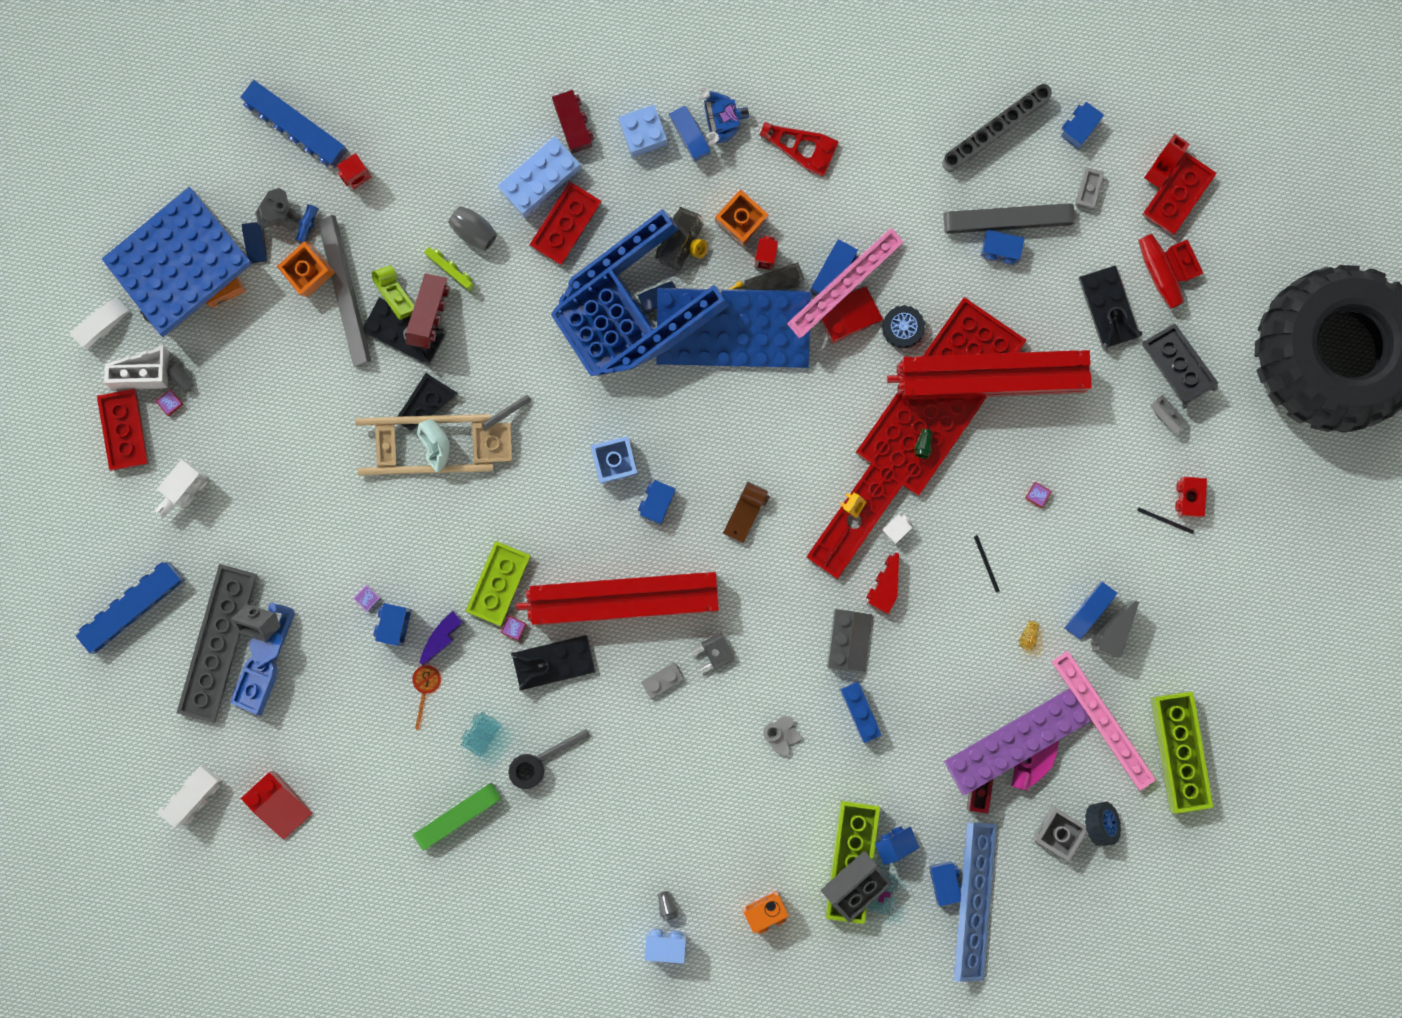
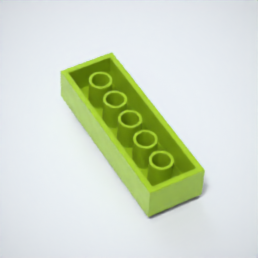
[1150,691,1213,814]
[825,800,880,924]

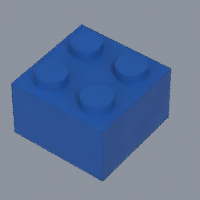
[373,603,412,646]

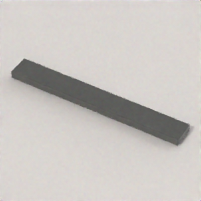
[318,215,371,367]

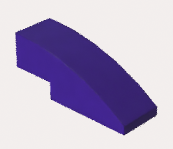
[419,611,464,665]

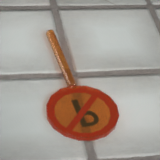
[412,665,441,730]

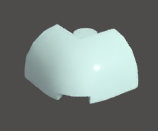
[417,420,450,473]

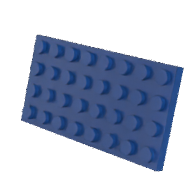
[656,288,811,368]

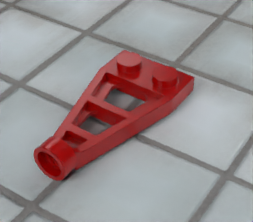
[759,122,839,177]

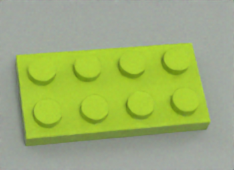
[465,541,531,626]

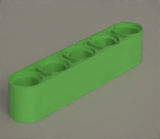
[413,782,502,851]

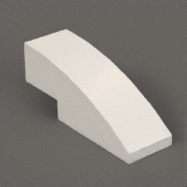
[70,297,130,349]

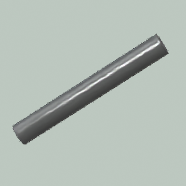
[482,395,531,430]
[536,729,590,762]

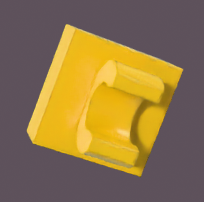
[840,492,866,518]

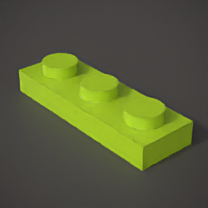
[424,247,474,292]

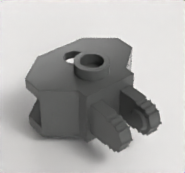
[255,188,302,231]

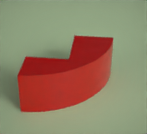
[1144,133,1190,188]

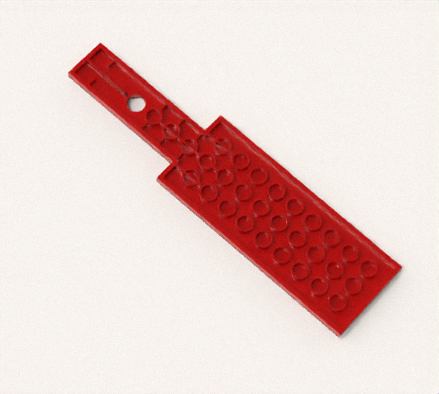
[806,297,1026,579]

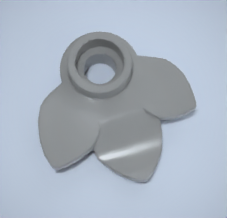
[763,716,802,755]

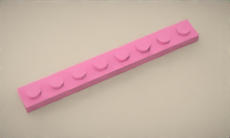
[787,228,903,338]
[1051,651,1156,791]

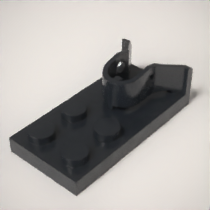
[1079,265,1143,349]
[363,297,447,366]
[1142,323,1218,409]
[511,635,596,691]

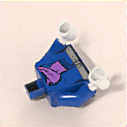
[697,87,749,146]

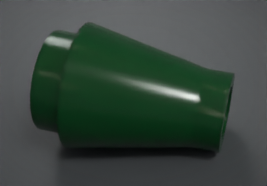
[913,429,933,459]

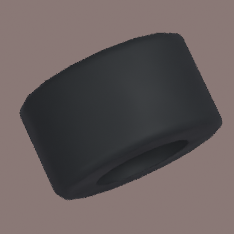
[508,754,544,789]

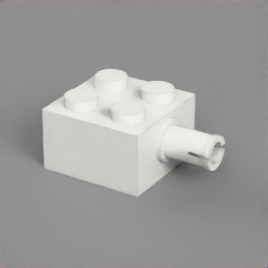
[154,459,208,518]

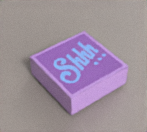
[353,585,381,612]

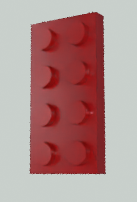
[1142,152,1217,236]
[529,181,602,266]
[97,389,149,471]

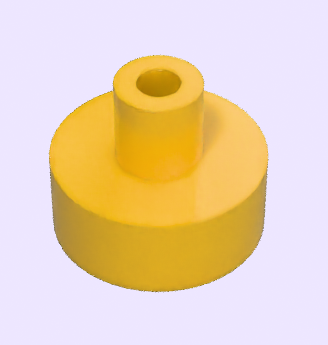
[688,238,708,259]

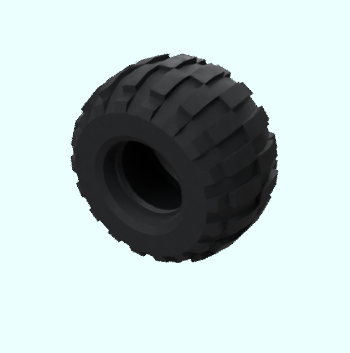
[1254,265,1402,433]

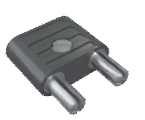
[691,633,735,674]

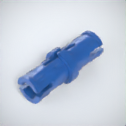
[295,204,319,243]

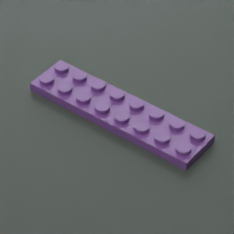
[943,688,1090,796]

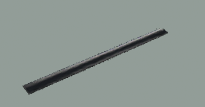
[1137,507,1194,534]
[974,535,1000,593]

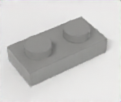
[1075,167,1104,209]
[1150,395,1188,434]
[641,663,683,699]

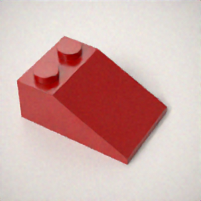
[820,286,883,345]
[240,771,313,840]

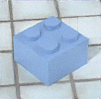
[618,105,667,158]
[591,436,638,485]
[644,929,686,964]

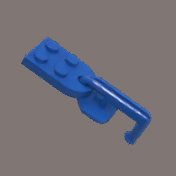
[230,602,295,716]

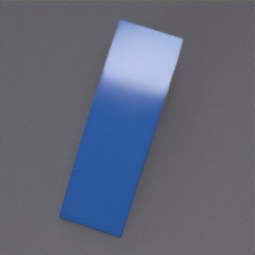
[669,106,711,162]
[1064,581,1118,640]

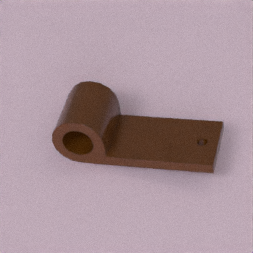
[722,482,770,543]

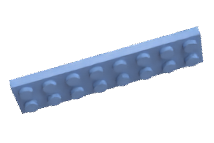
[954,822,997,982]

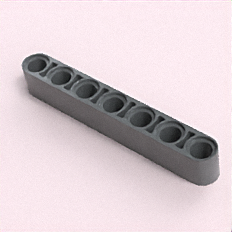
[942,84,1052,172]
[943,203,1075,234]

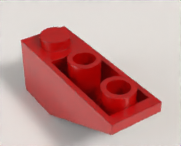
[866,552,899,614]

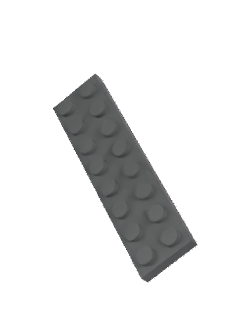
[176,564,258,723]

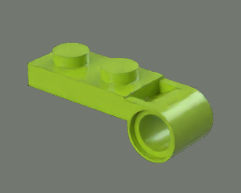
[371,265,414,320]

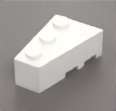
[104,345,169,390]
[157,765,222,828]

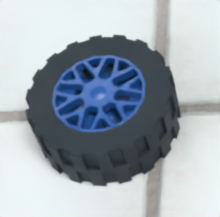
[1085,802,1121,847]

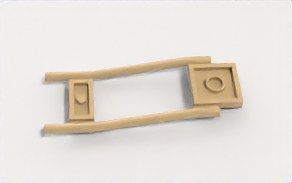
[355,414,512,476]

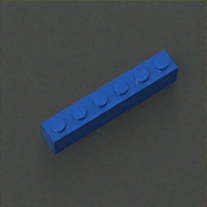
[240,80,348,168]
[76,562,185,654]

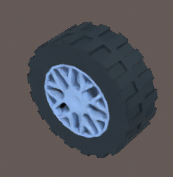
[882,305,925,349]

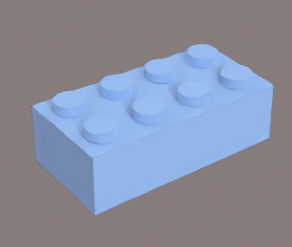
[498,136,581,219]

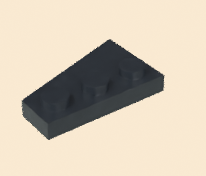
[397,373,459,431]

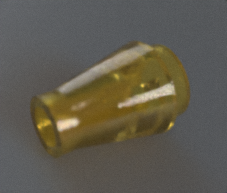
[1018,621,1040,651]

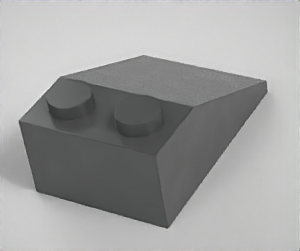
[1091,601,1139,657]

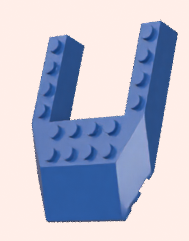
[551,209,731,376]

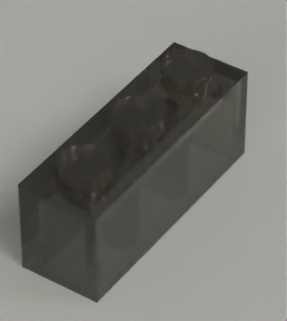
[655,207,705,271]
[744,262,805,290]

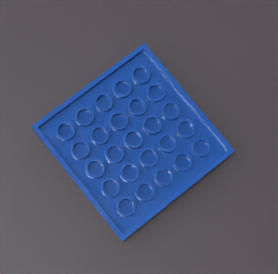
[102,186,252,337]

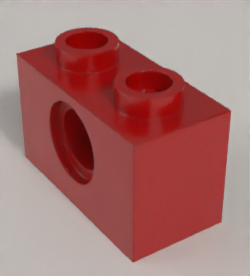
[337,153,372,190]
[754,236,778,271]
[1175,477,1207,518]

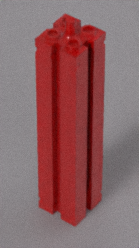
[887,350,1092,400]
[516,572,719,625]

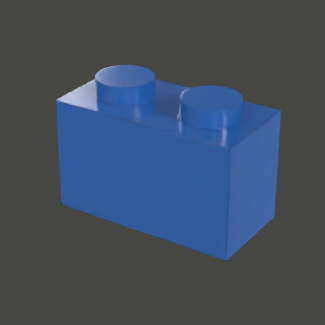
[1061,102,1104,149]
[980,230,1025,265]
[638,480,676,525]
[875,826,920,865]
[929,861,962,906]

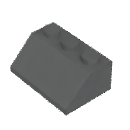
[827,609,872,672]
[820,851,893,922]

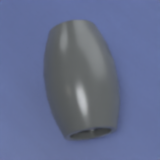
[448,206,497,251]

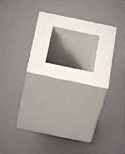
[881,514,912,545]

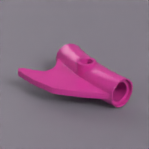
[1011,740,1059,791]

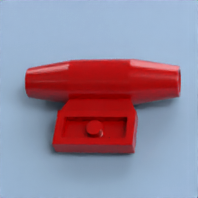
[1138,234,1203,309]

